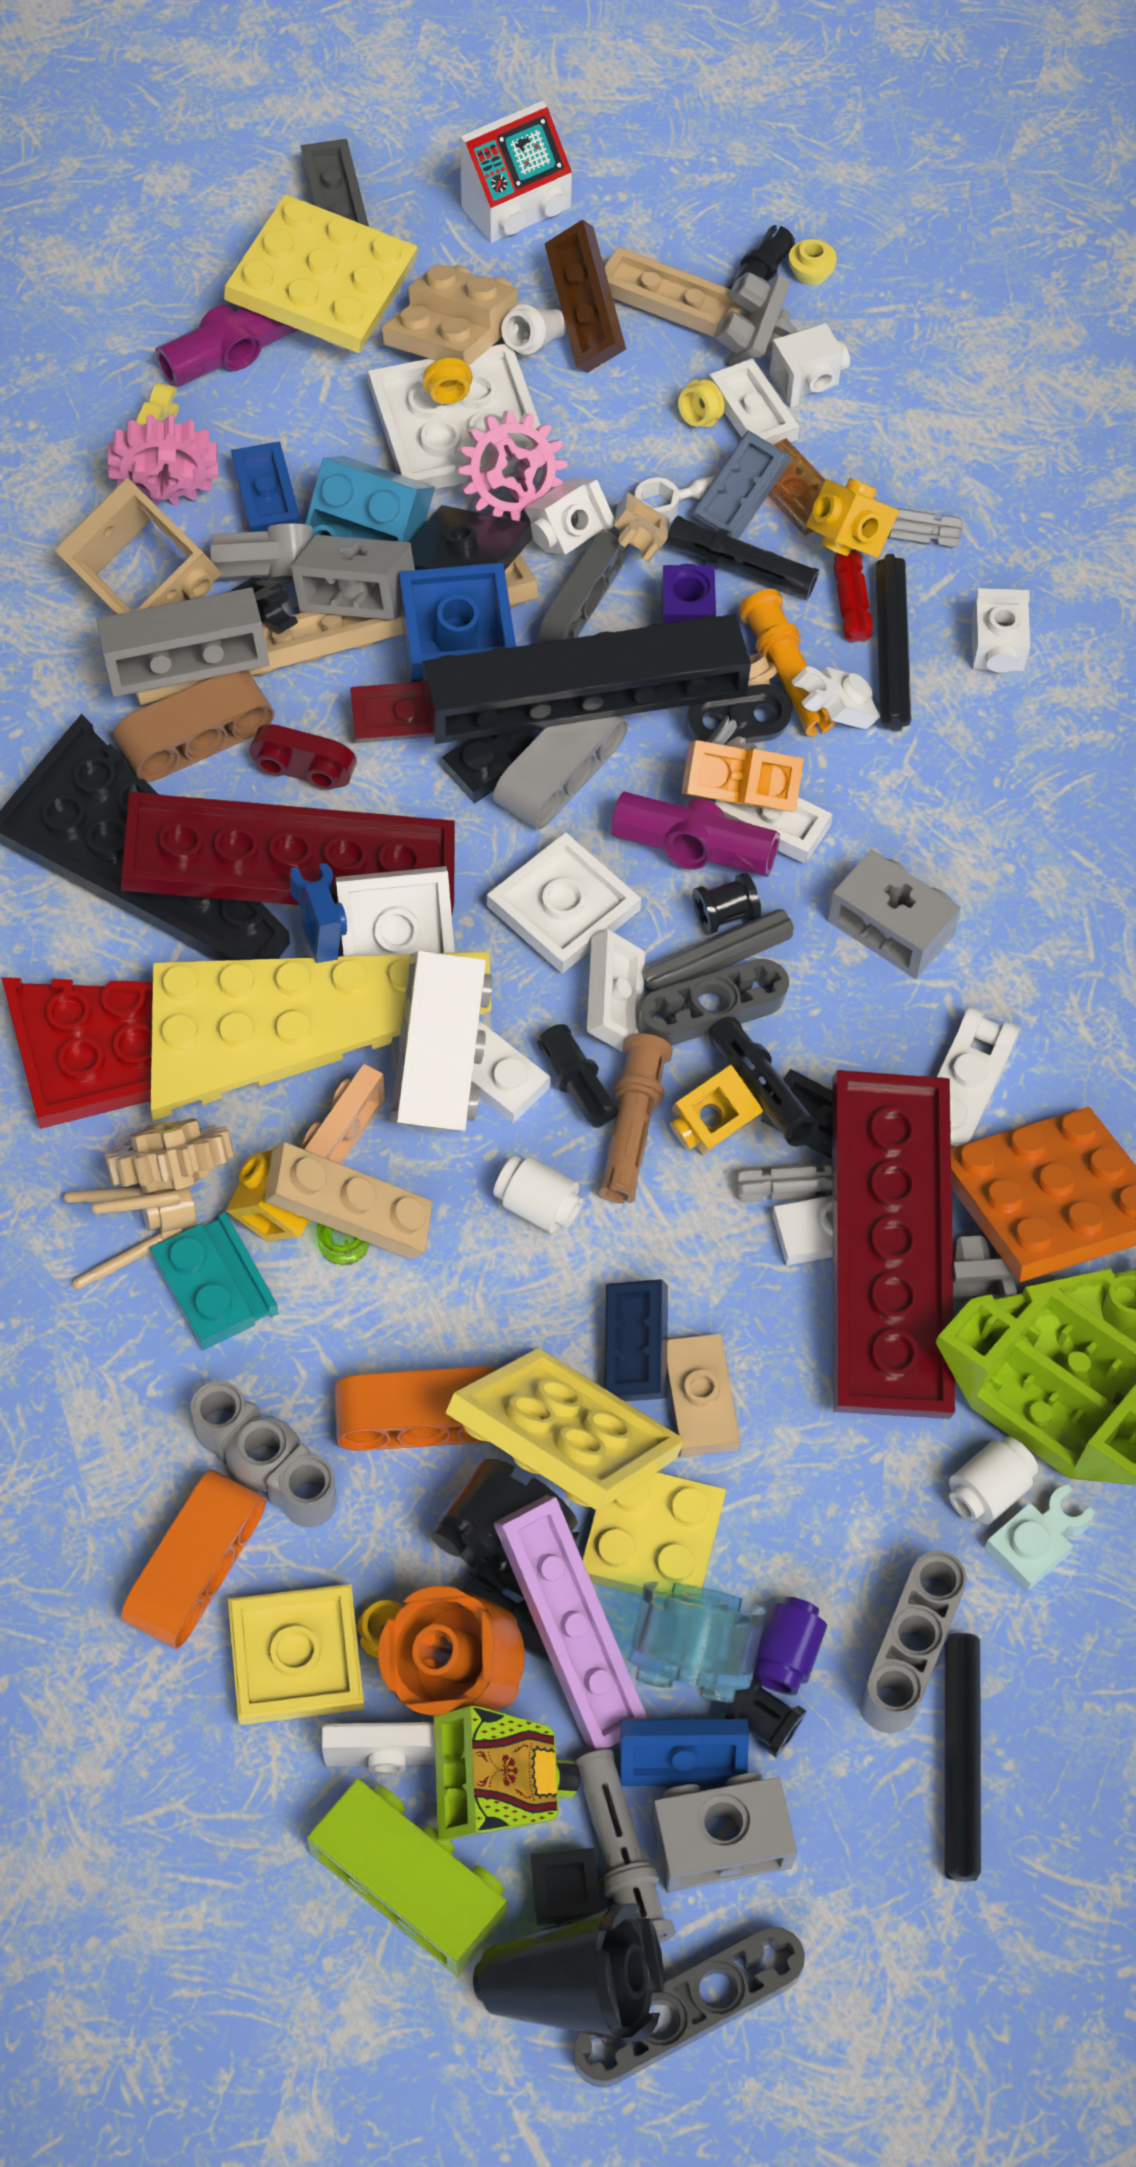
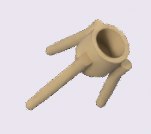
[64,1187,196,1289]

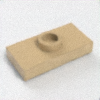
[667,1334,740,1457]

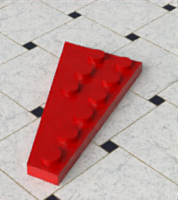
[1,977,369,1129]

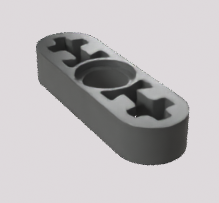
[538,529,629,643]
[637,959,789,1046]

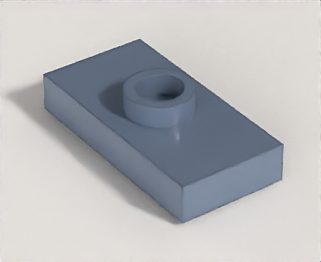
[691,430,792,539]

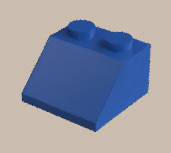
[399,563,516,682]

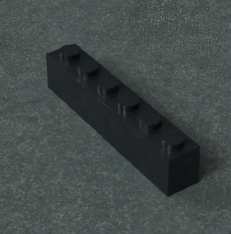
[423,614,751,744]

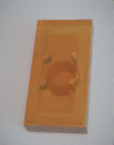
[768,438,825,536]

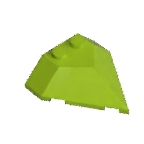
[936,1268,1136,1485]

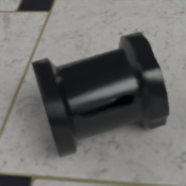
[692,873,761,935]
[724,1675,807,1758]

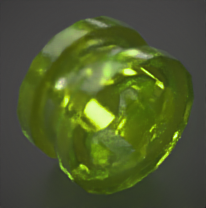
[317,1223,370,1266]

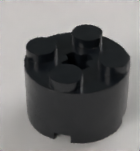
[431,1459,580,1598]

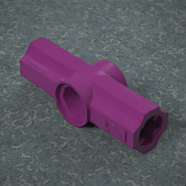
[155,304,299,387]
[611,791,780,877]

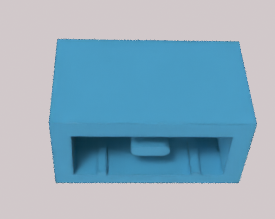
[305,455,435,542]

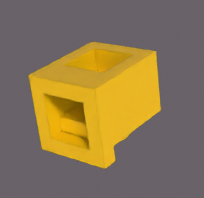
[670,1065,764,1155]

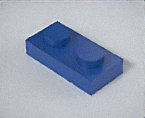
[231,441,301,532]
[620,1719,749,1786]

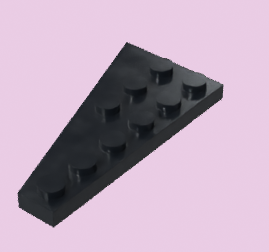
[0,713,290,961]

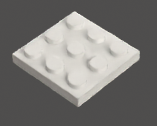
[368,343,543,489]

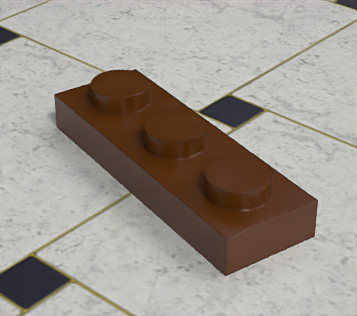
[544,219,626,373]

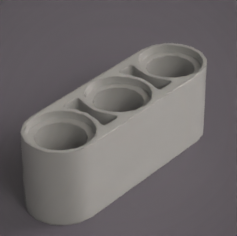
[493,716,629,830]
[861,1550,967,1734]

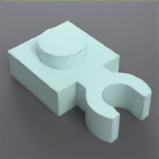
[984,1485,1095,1592]

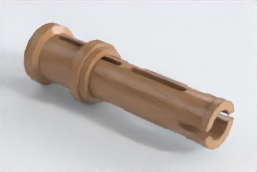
[599,1033,673,1204]

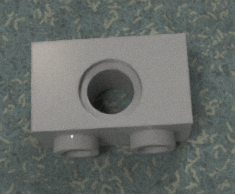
[651,1773,797,1893]

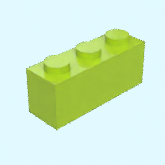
[307,1778,507,1977]

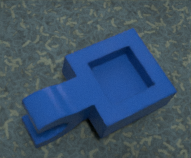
[290,863,347,963]

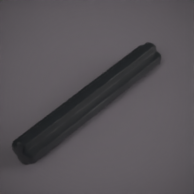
[876,554,912,732]
[945,1633,981,1882]

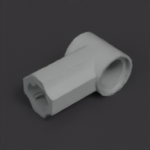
[210,524,313,583]

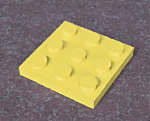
[224,194,418,354]
[446,1348,685,1511]

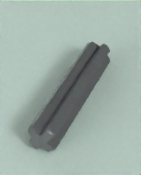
[643,909,794,993]

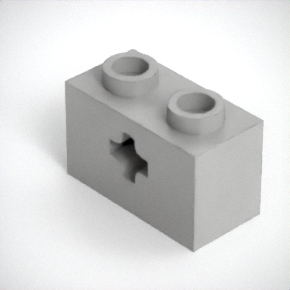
[291,535,415,620]
[828,849,961,980]

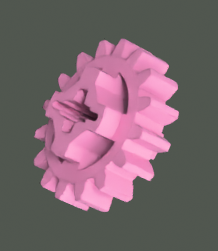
[455,411,567,521]
[107,414,218,505]

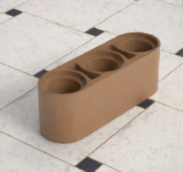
[113,670,275,782]

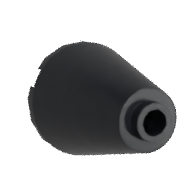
[473,1903,664,2042]

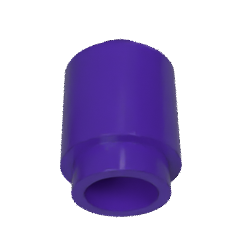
[749,1597,827,1695]

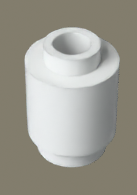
[493,1155,583,1233]
[949,1437,1039,1524]

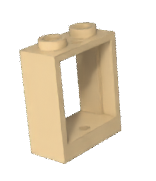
[54,477,222,614]

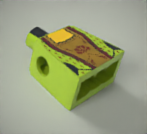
[434,1706,580,1841]

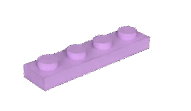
[493,1495,648,1752]

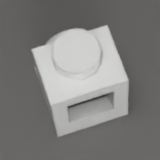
[769,323,850,408]
[525,478,615,555]
[971,588,1030,673]

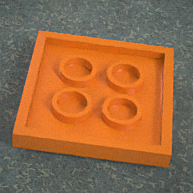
[951,1107,1136,1283]

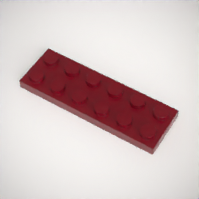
[121,792,455,914]
[832,1070,955,1419]

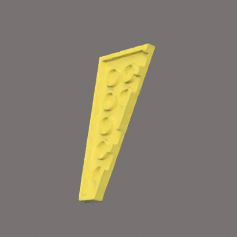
[151,952,492,1121]

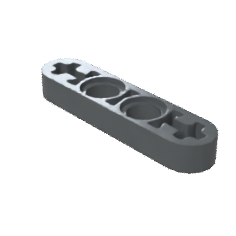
[573,1927,805,2088]

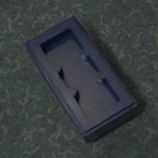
[604,1279,668,1402]

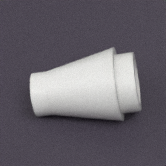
[501,304,567,355]

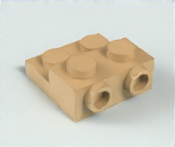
[382,264,518,365]

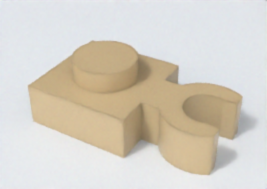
[614,492,669,562]

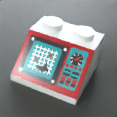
[460,101,572,243]

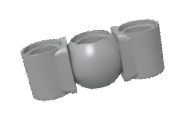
[190,1380,337,1528]

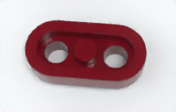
[249,724,357,790]

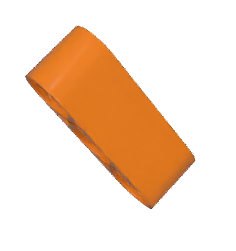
[334,1366,499,1451]
[121,1469,266,1650]

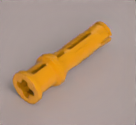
[738,589,836,737]

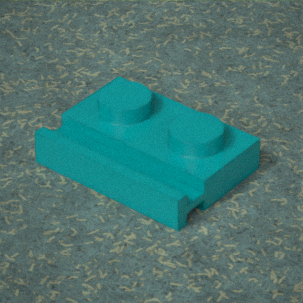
[150,1212,279,1351]

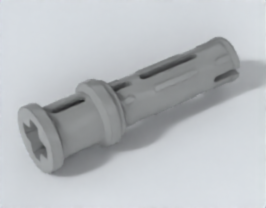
[575,1749,676,1944]

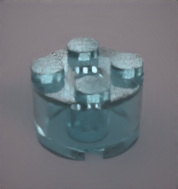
[628,1582,766,1702]

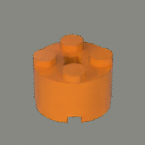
[378,1586,525,1717]

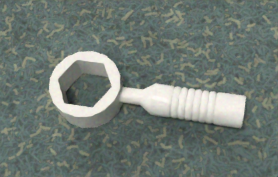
[634,474,717,522]

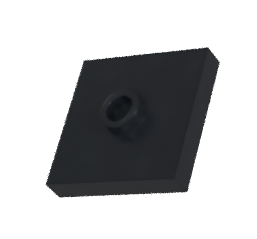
[409,505,533,570]

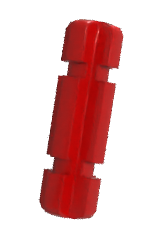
[833,550,873,643]

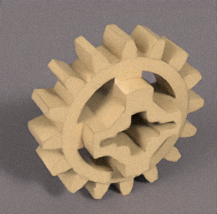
[105,1118,234,1193]

